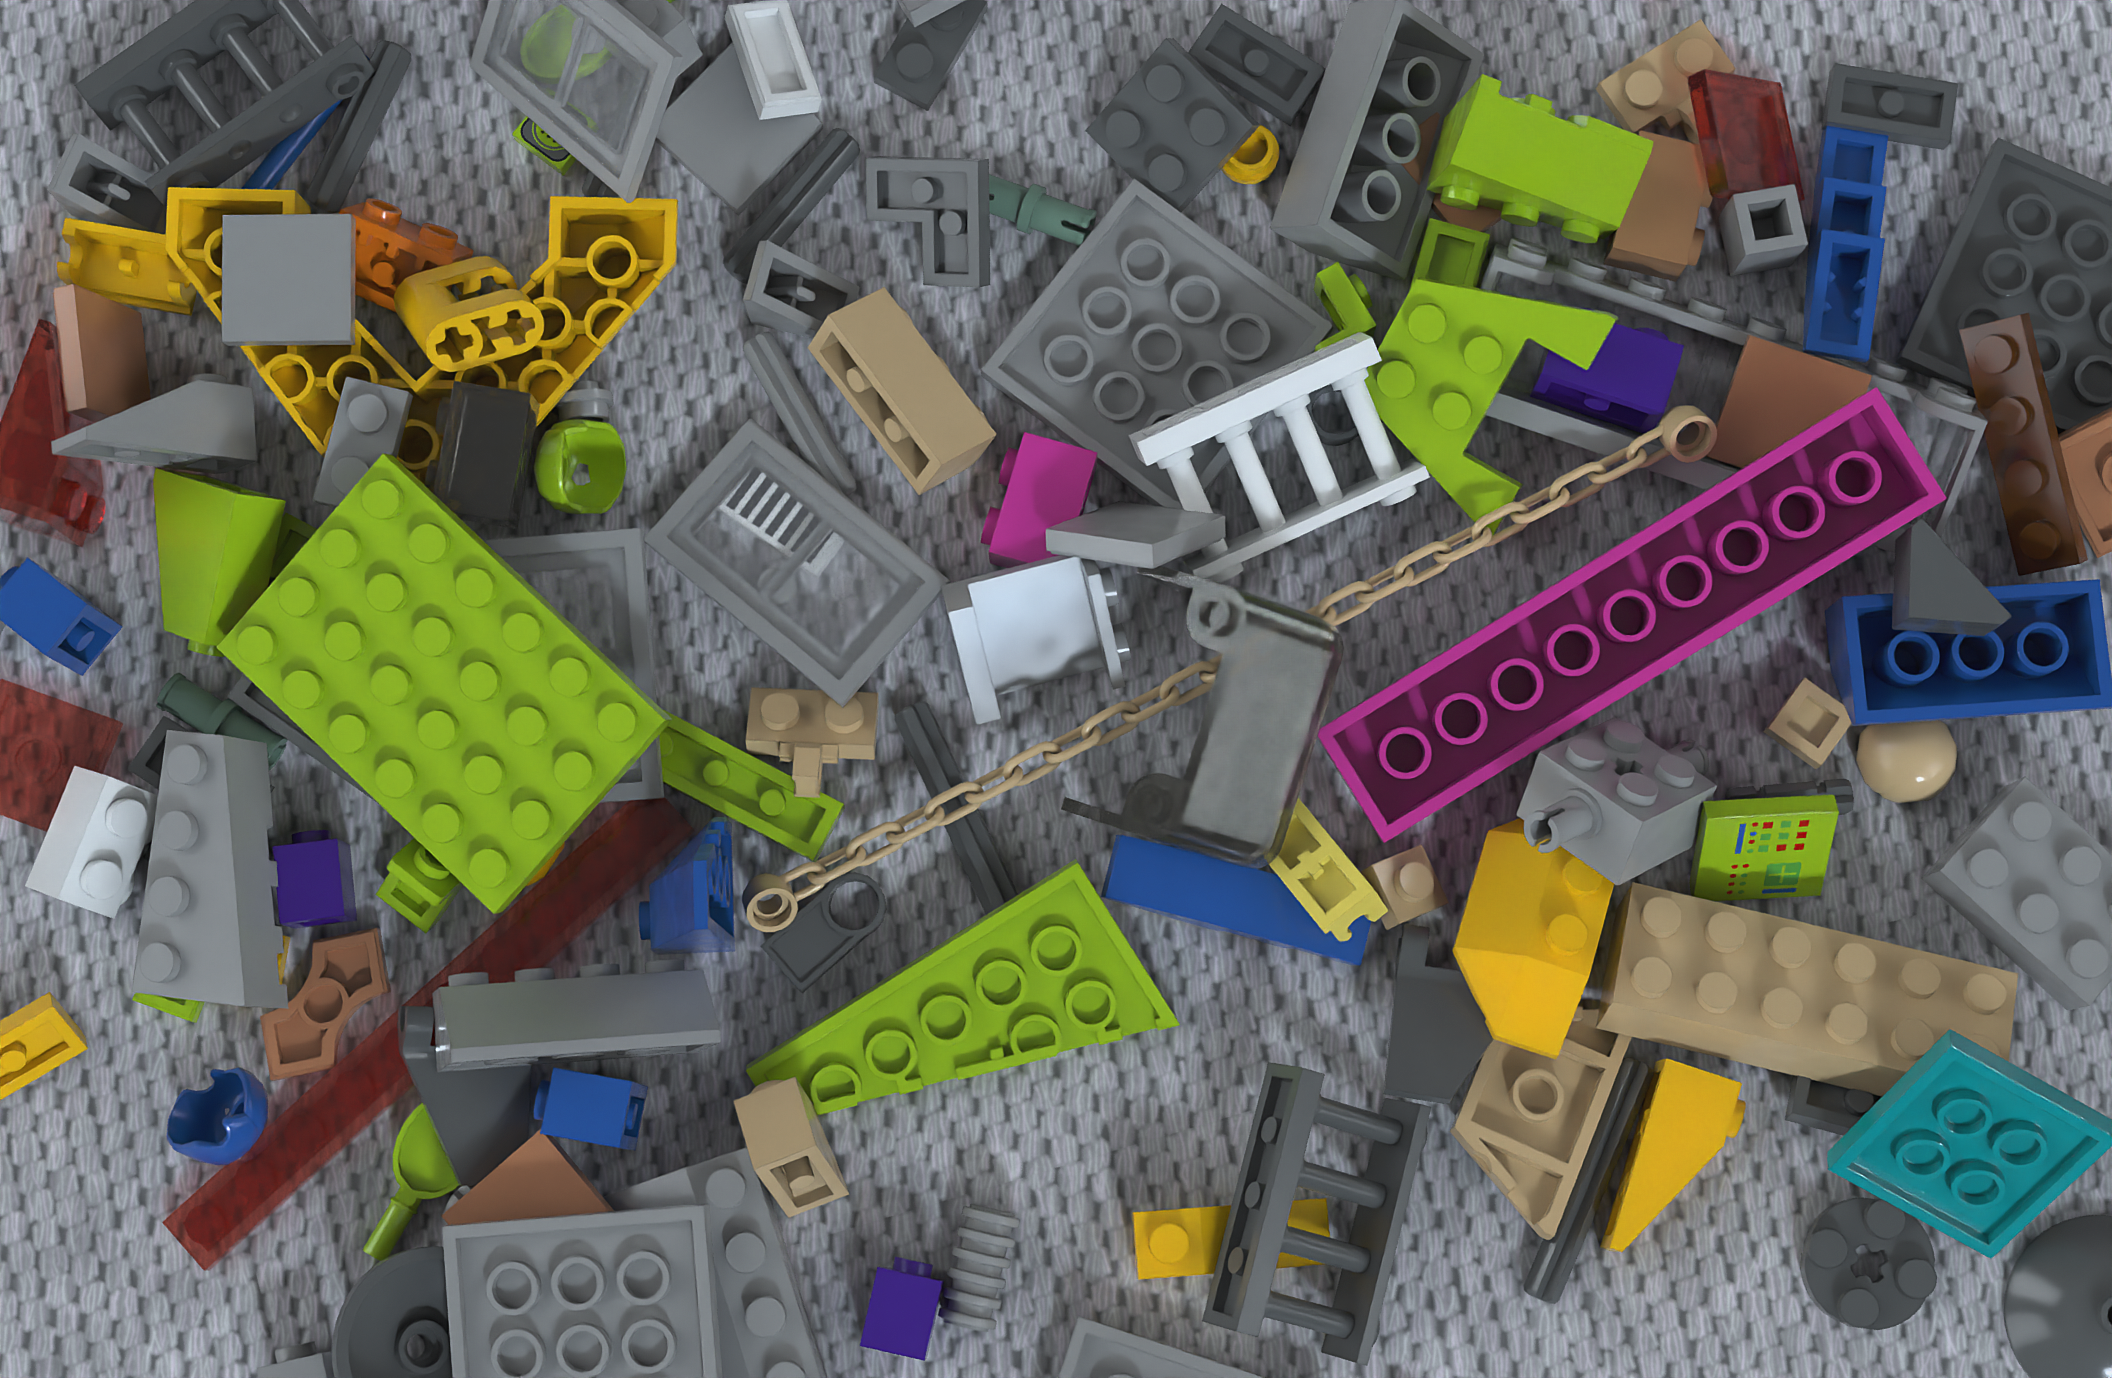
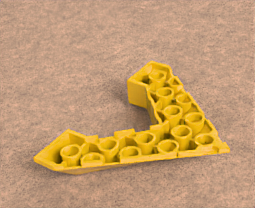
[165,187,678,517]

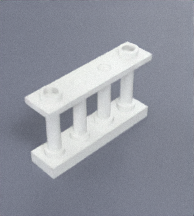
[1129,332,1430,584]

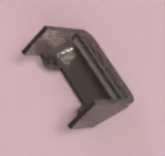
[1061,566,1344,869]

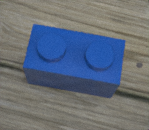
[0,557,123,676]
[534,1067,648,1151]

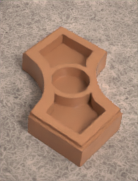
[260,928,391,1081]

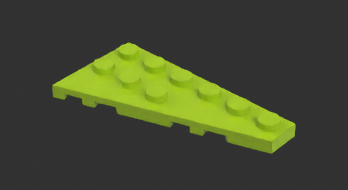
[745,859,1180,1115]

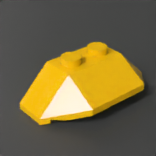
[1452,818,1614,1060]

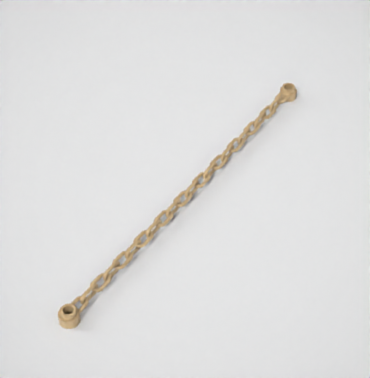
[742,405,1717,932]

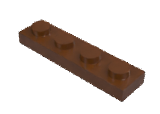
[1959,312,2088,576]

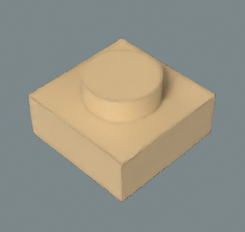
[1763,677,1852,769]
[1360,844,1449,930]

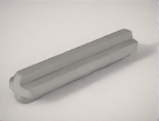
[743,332,856,496]

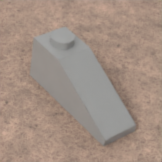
[51,374,257,474]

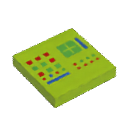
[1689,795,1839,901]

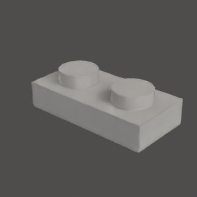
[313,376,413,508]

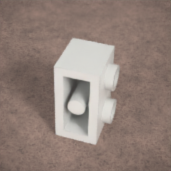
[25,766,158,919]

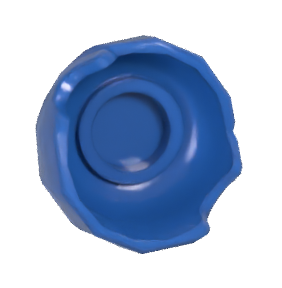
[167,1067,268,1165]

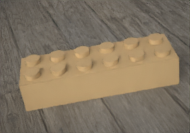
[1596,882,2018,1096]

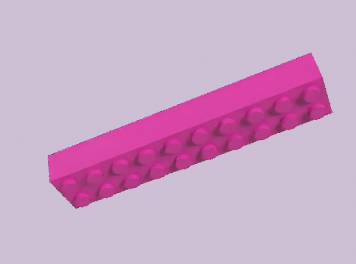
[1313,387,1947,843]

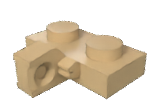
[1596,19,1736,146]
[745,687,879,798]

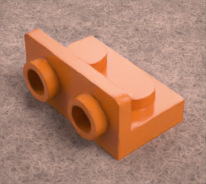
[339,198,474,313]

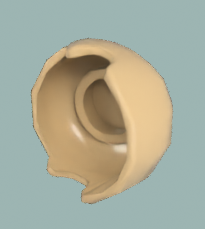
[1856,720,1958,803]

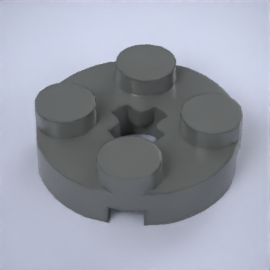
[1800,1197,1937,1330]

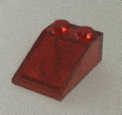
[0,319,106,547]

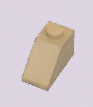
[733,1077,849,1218]

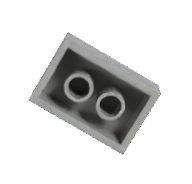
[1921,777,2112,1010]

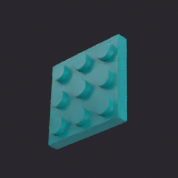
[1827,1029,2112,1259]

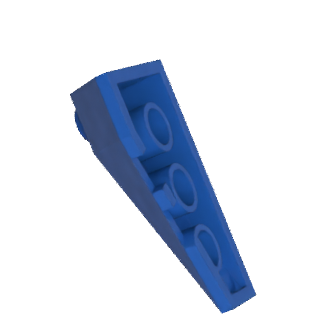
[639,817,735,955]

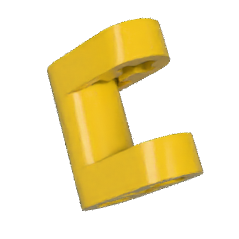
[394,256,544,372]

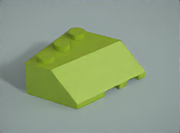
[1426,74,1654,243]

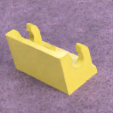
[1246,796,1388,942]

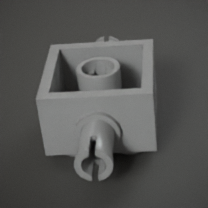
[1516,717,1717,886]

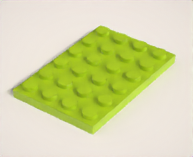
[216,453,673,914]

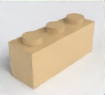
[807,287,997,495]

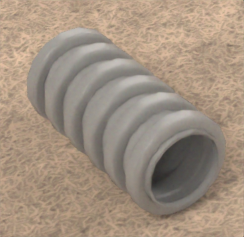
[938,1204,1020,1332]

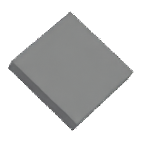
[655,42,823,216]
[221,214,356,346]
[1046,501,1226,569]

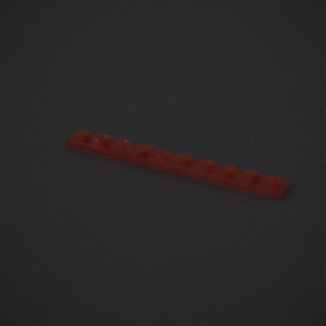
[162,797,695,1271]

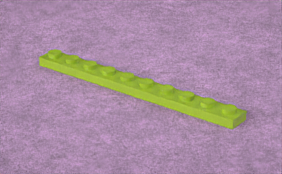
[270,512,845,862]

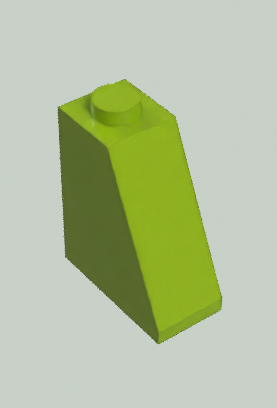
[153,468,286,657]

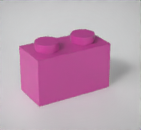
[981,432,1098,568]

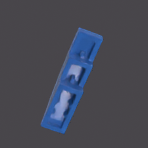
[1803,126,1888,363]
[1101,834,1371,966]

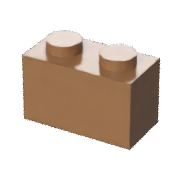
[1603,130,1718,282]

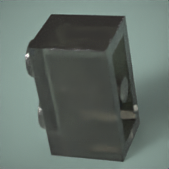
[425,381,540,529]

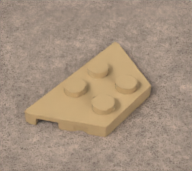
[1450,1006,1631,1241]

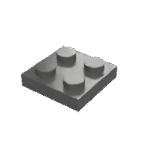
[1085,38,1260,212]

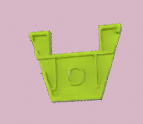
[1364,277,1618,535]

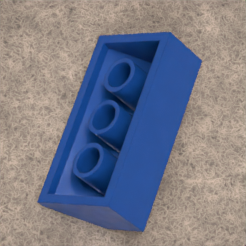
[1824,579,2112,726]

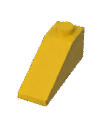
[1600,1058,1746,1252]
[1132,1198,1330,1280]

